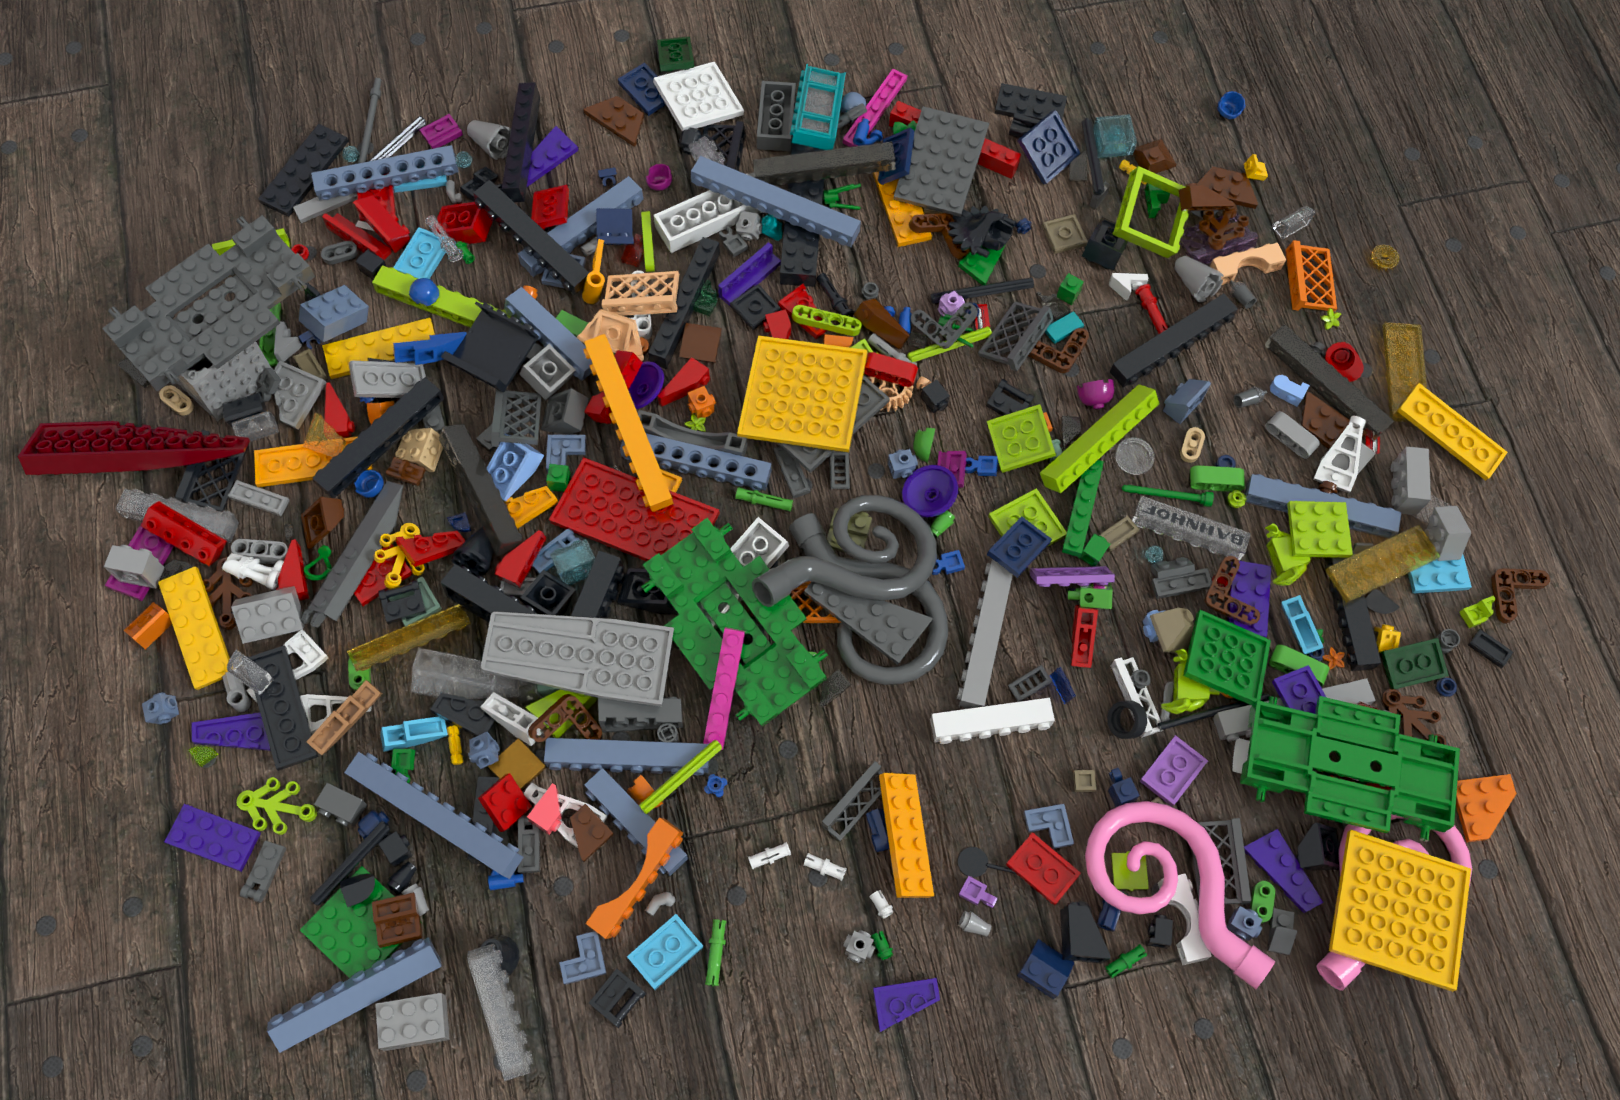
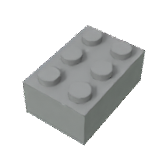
[1390,446,1431,515]
[231,586,305,644]
[376,993,450,1051]

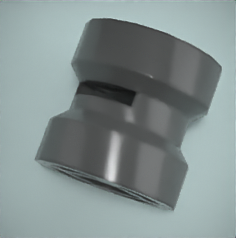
[1436,629,1460,653]
[657,723,679,743]

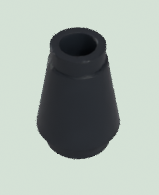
[386,862,417,894]

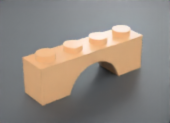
[1210,243,1286,285]

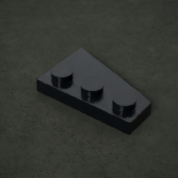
[430,693,496,736]

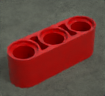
[864,352,918,387]

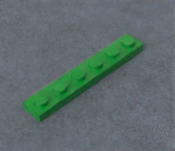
[1062,460,1104,557]

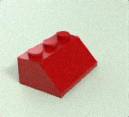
[353,196,411,253]

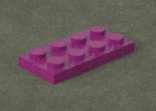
[105,523,174,601]

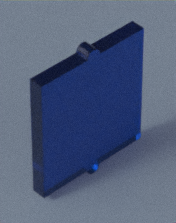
[1050,667,1076,704]

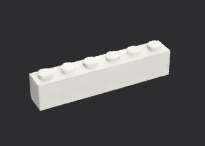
[930,698,1055,744]

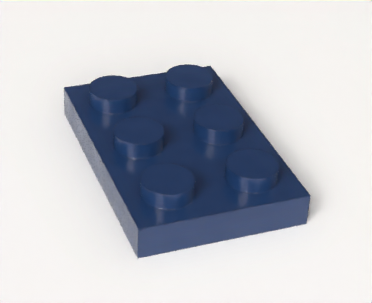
[618,62,666,116]
[878,127,915,185]
[987,516,1052,578]

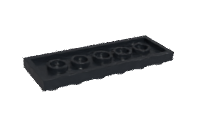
[258,123,349,217]
[245,645,319,771]

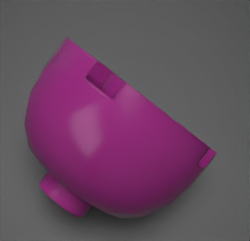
[1076,379,1114,409]

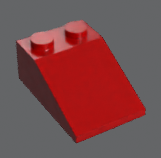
[432,202,493,244]

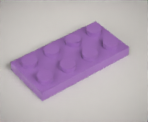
[1030,566,1115,587]

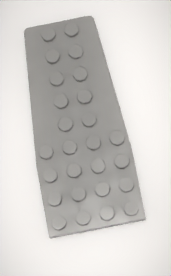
[481,612,674,707]

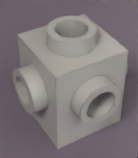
[736,211,762,241]
[843,930,875,963]

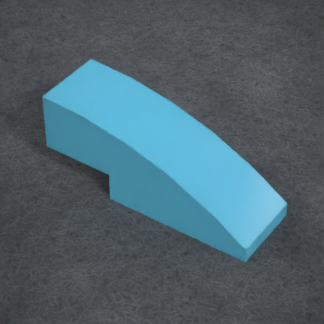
[1281,595,1324,654]
[380,717,448,752]

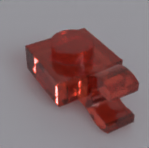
[621,233,644,267]

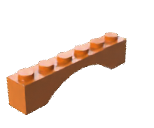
[586,817,683,939]

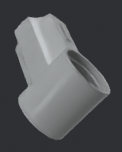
[222,670,252,712]

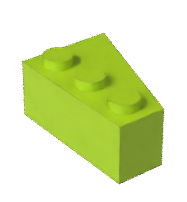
[526,689,598,738]

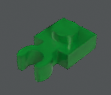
[391,749,415,783]

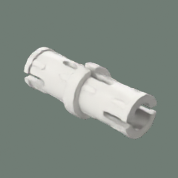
[748,842,791,869]
[804,853,847,881]

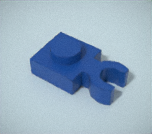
[965,456,998,476]
[932,550,965,575]

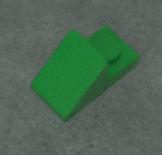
[1144,183,1170,218]

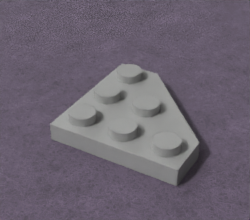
[274,361,327,430]

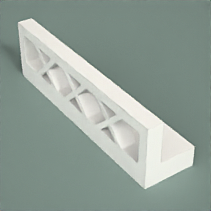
[1111,657,1163,738]

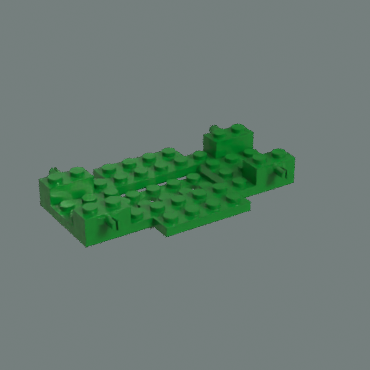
[641,518,828,727]
[1240,696,1460,842]

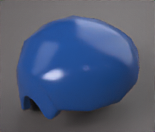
[1217,91,1245,119]
[409,278,439,306]
[354,470,384,498]

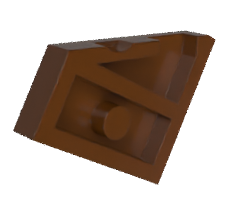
[570,804,614,862]

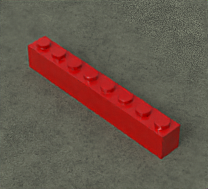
[889,101,1021,179]

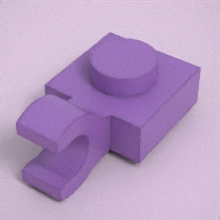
[959,876,997,908]

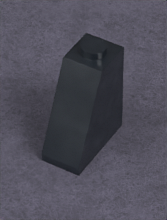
[1060,902,1111,964]

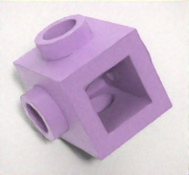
[938,291,965,316]

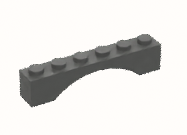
[638,410,747,457]

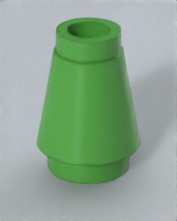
[930,510,955,538]

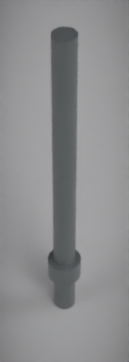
[358,78,382,164]

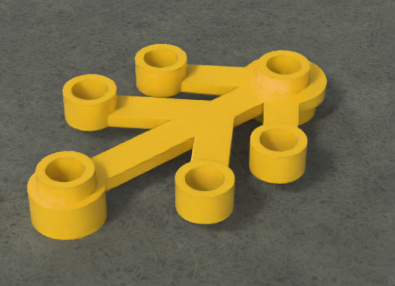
[374,523,425,589]

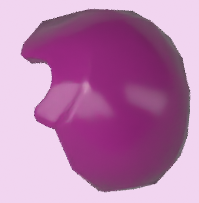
[646,164,672,191]

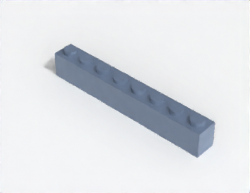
[518,176,643,277]
[1245,474,1401,540]
[544,738,709,775]
[267,937,442,1053]

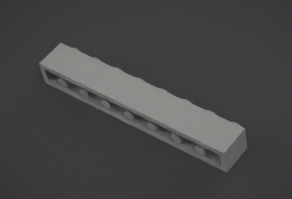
[957,559,1013,709]
[1213,679,1376,742]

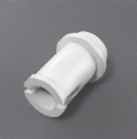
[870,890,893,919]

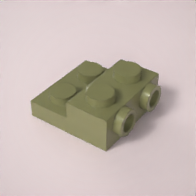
[827,508,872,553]

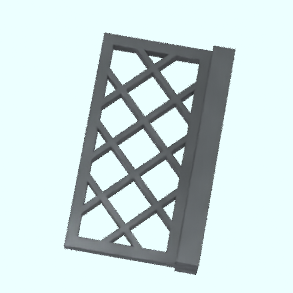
[978,301,1053,371]
[491,389,541,447]
[1192,818,1251,905]

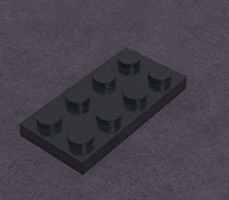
[995,83,1067,120]

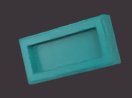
[1045,311,1084,344]

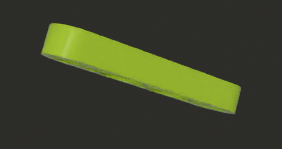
[641,211,655,272]
[792,305,862,336]

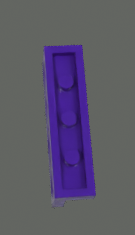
[718,242,781,307]

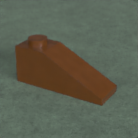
[1179,183,1234,211]
[854,299,910,349]

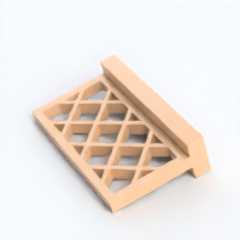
[602,271,679,316]

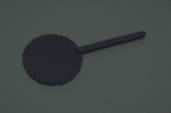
[958,847,1016,878]

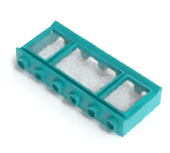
[790,64,846,151]

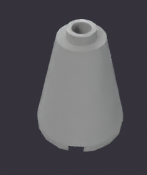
[467,120,511,160]
[1174,256,1224,302]

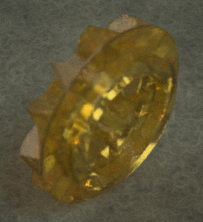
[1370,245,1400,271]

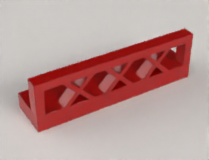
[322,213,392,260]

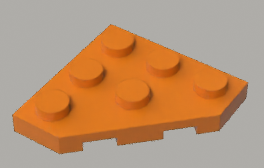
[1456,774,1516,843]

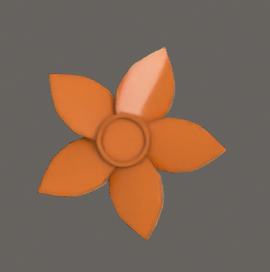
[1323,647,1345,670]

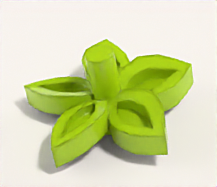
[1321,308,1341,330]
[684,414,706,432]

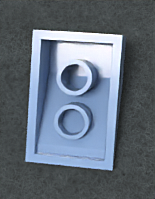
[479,434,544,501]

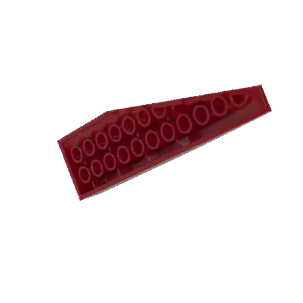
[17,421,250,475]

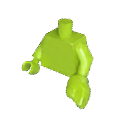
[1265,524,1310,586]
[1161,649,1220,714]

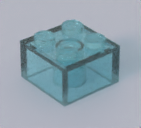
[1093,114,1137,158]
[550,539,595,585]

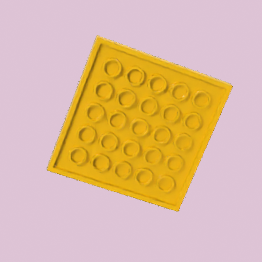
[737,336,868,452]
[1329,830,1471,992]

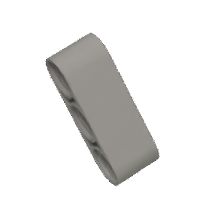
[1265,411,1320,459]
[231,539,289,565]

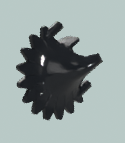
[948,206,1017,258]

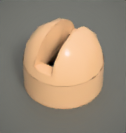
[916,376,932,392]

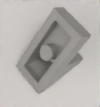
[274,321,302,362]

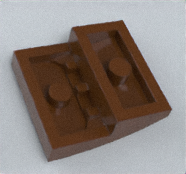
[679,323,722,363]
[372,892,423,948]

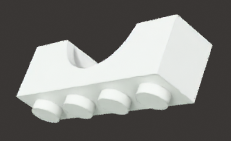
[1158,874,1211,965]

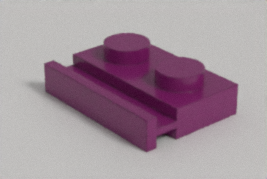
[419,114,463,149]
[937,451,967,488]

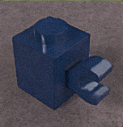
[1108,768,1140,807]

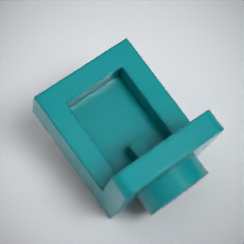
[762,214,782,241]

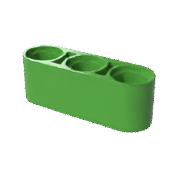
[1190,466,1245,492]
[1269,645,1330,687]

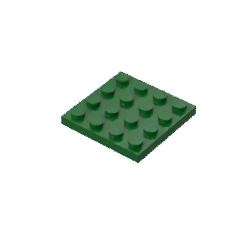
[1183,610,1271,705]
[300,866,422,978]

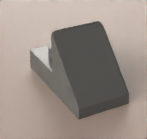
[1268,908,1297,955]

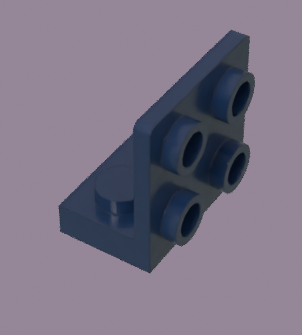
[596,208,634,245]

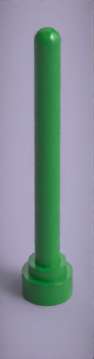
[1122,485,1214,507]

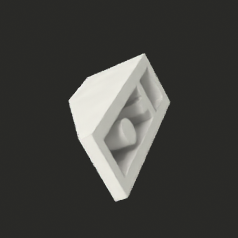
[480,692,541,746]

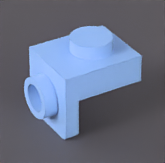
[1143,610,1165,642]

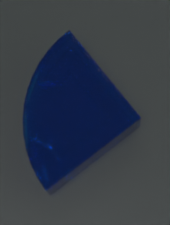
[447,512,472,532]

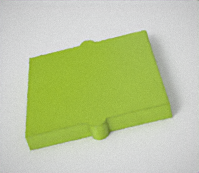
[1111,851,1149,892]

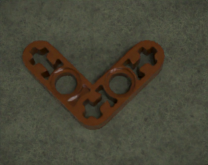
[909,213,969,259]
[1028,328,1089,373]
[1204,556,1260,626]
[1491,568,1550,624]
[528,694,602,742]

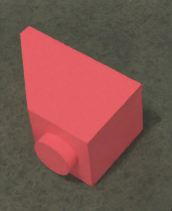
[527,783,562,835]

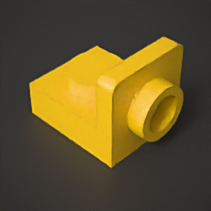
[1243,154,1268,181]
[1374,624,1401,653]

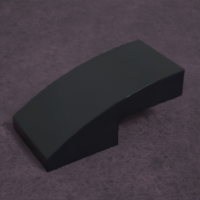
[460,166,498,201]

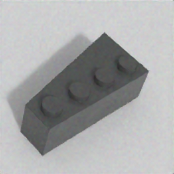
[598,697,683,733]

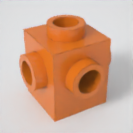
[688,386,716,419]

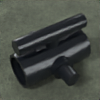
[1009,113,1041,138]

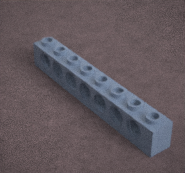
[311,145,459,200]
[620,433,772,491]

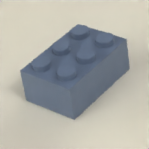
[299,285,369,342]

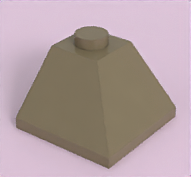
[1150,608,1194,653]

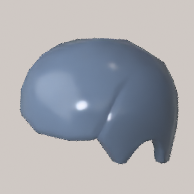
[840,92,867,113]

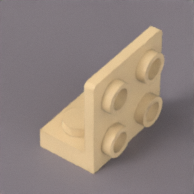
[395,428,446,472]

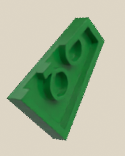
[958,245,1006,285]

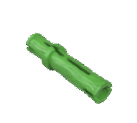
[735,487,793,512]
[705,919,726,986]

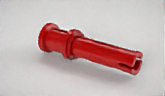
[1135,284,1168,335]

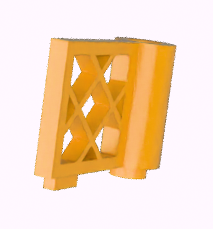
[582,239,605,304]

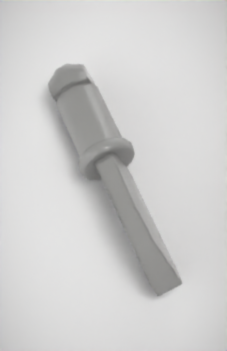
[1160,682,1174,722]

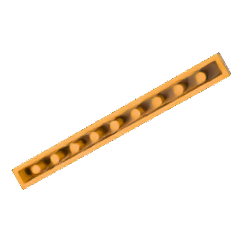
[583,334,673,512]

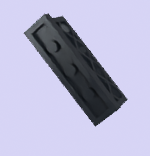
[698,121,746,171]
[175,430,249,513]

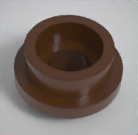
[1318,481,1338,494]

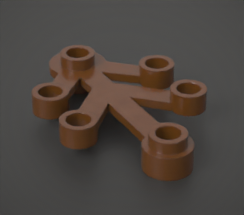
[1199,203,1249,250]
[203,557,253,630]
[1382,689,1447,745]

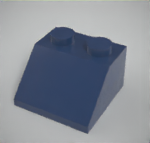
[1017,939,1075,1000]

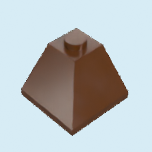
[1130,139,1177,174]
[301,497,344,549]

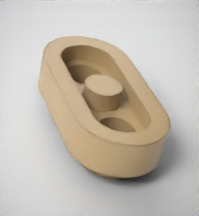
[159,385,194,415]
[1180,427,1205,463]

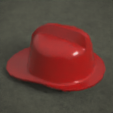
[1325,342,1364,382]

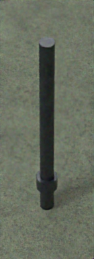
[1158,693,1270,731]

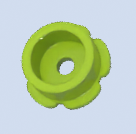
[1228,490,1246,508]

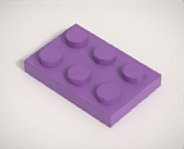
[1140,735,1208,807]

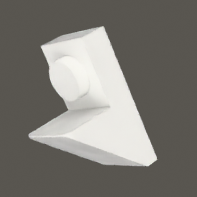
[1109,273,1148,301]

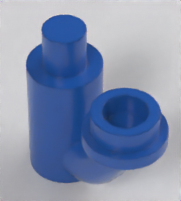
[853,118,883,146]
[884,306,912,335]
[488,870,524,891]

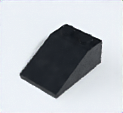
[1082,217,1128,271]
[617,568,678,615]

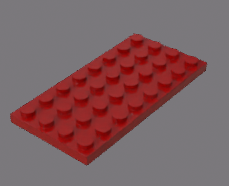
[549,457,720,561]

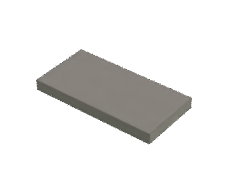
[349,361,425,398]

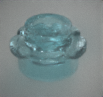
[342,146,360,162]
[456,151,473,168]
[1145,546,1163,564]

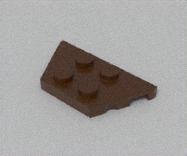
[584,96,644,147]
[1196,167,1258,209]
[1301,391,1367,449]

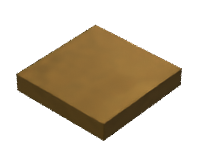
[488,738,546,791]

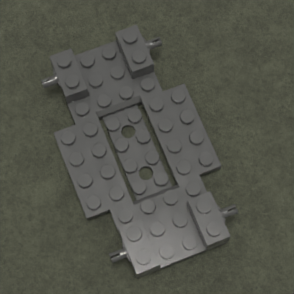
[102,215,315,391]

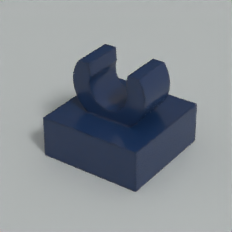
[598,167,617,187]
[298,330,321,350]

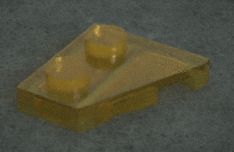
[303,413,346,457]

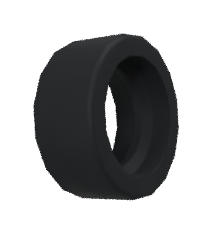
[1107,701,1147,739]

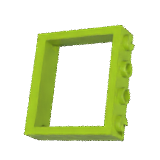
[1113,166,1189,258]

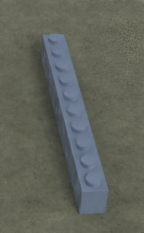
[691,156,861,247]
[344,752,524,879]

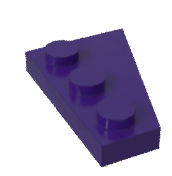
[873,978,940,1032]

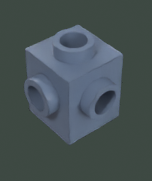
[887,449,918,479]
[142,693,179,724]
[468,732,500,769]
[1226,906,1263,941]

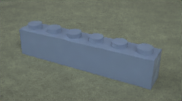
[504,287,592,381]
[584,768,688,876]

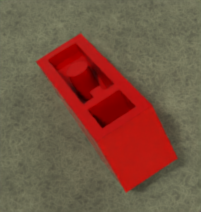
[658,357,710,407]
[324,383,355,440]
[495,530,546,588]
[276,539,309,601]
[1071,605,1098,668]

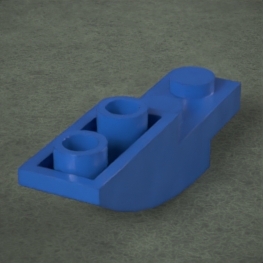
[393,332,467,365]

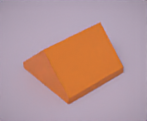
[124,602,172,650]

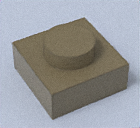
[1073,770,1096,792]

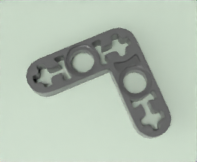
[911,302,978,349]

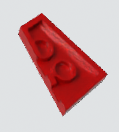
[778,284,828,339]
[396,531,465,567]

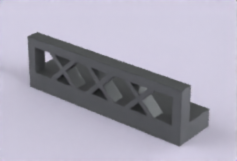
[821,761,884,842]

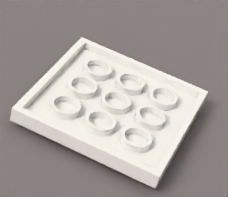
[653,62,744,131]

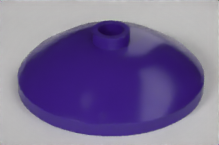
[628,361,664,409]
[902,465,958,517]

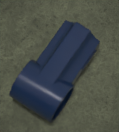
[866,809,890,853]
[1096,890,1129,932]

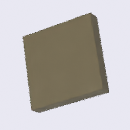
[1042,214,1088,254]

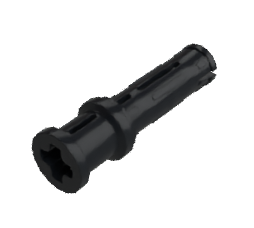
[816,273,854,317]

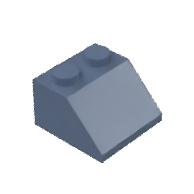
[1163,379,1211,424]

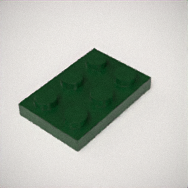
[657,36,694,72]
[1380,638,1449,689]

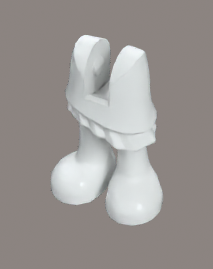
[222,553,284,590]

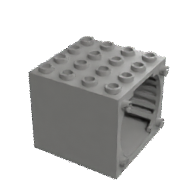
[174,316,271,422]

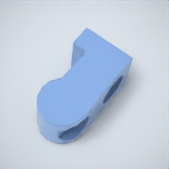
[1270,375,1310,407]

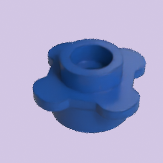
[704,774,727,797]

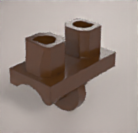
[386,457,426,486]

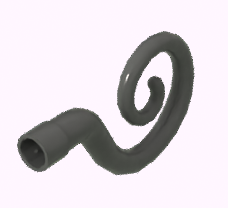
[752,495,937,607]
[789,513,948,685]

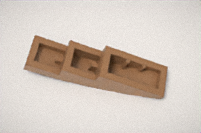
[307,680,383,755]

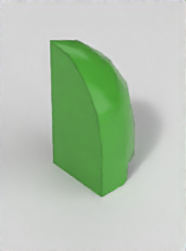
[913,428,935,463]

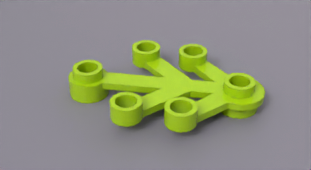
[237,777,317,835]

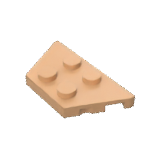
[576,309,644,361]

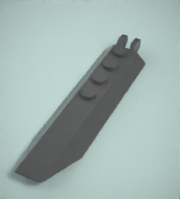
[301,481,403,628]

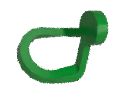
[303,545,332,581]

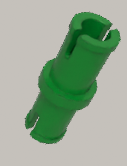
[1104,944,1147,978]

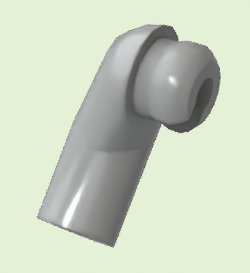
[446,180,463,204]
[645,892,675,916]

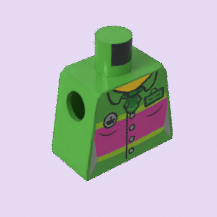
[1068,582,1113,609]

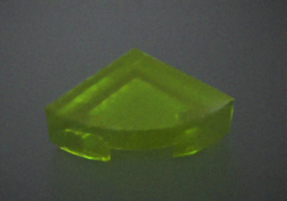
[188,746,219,767]

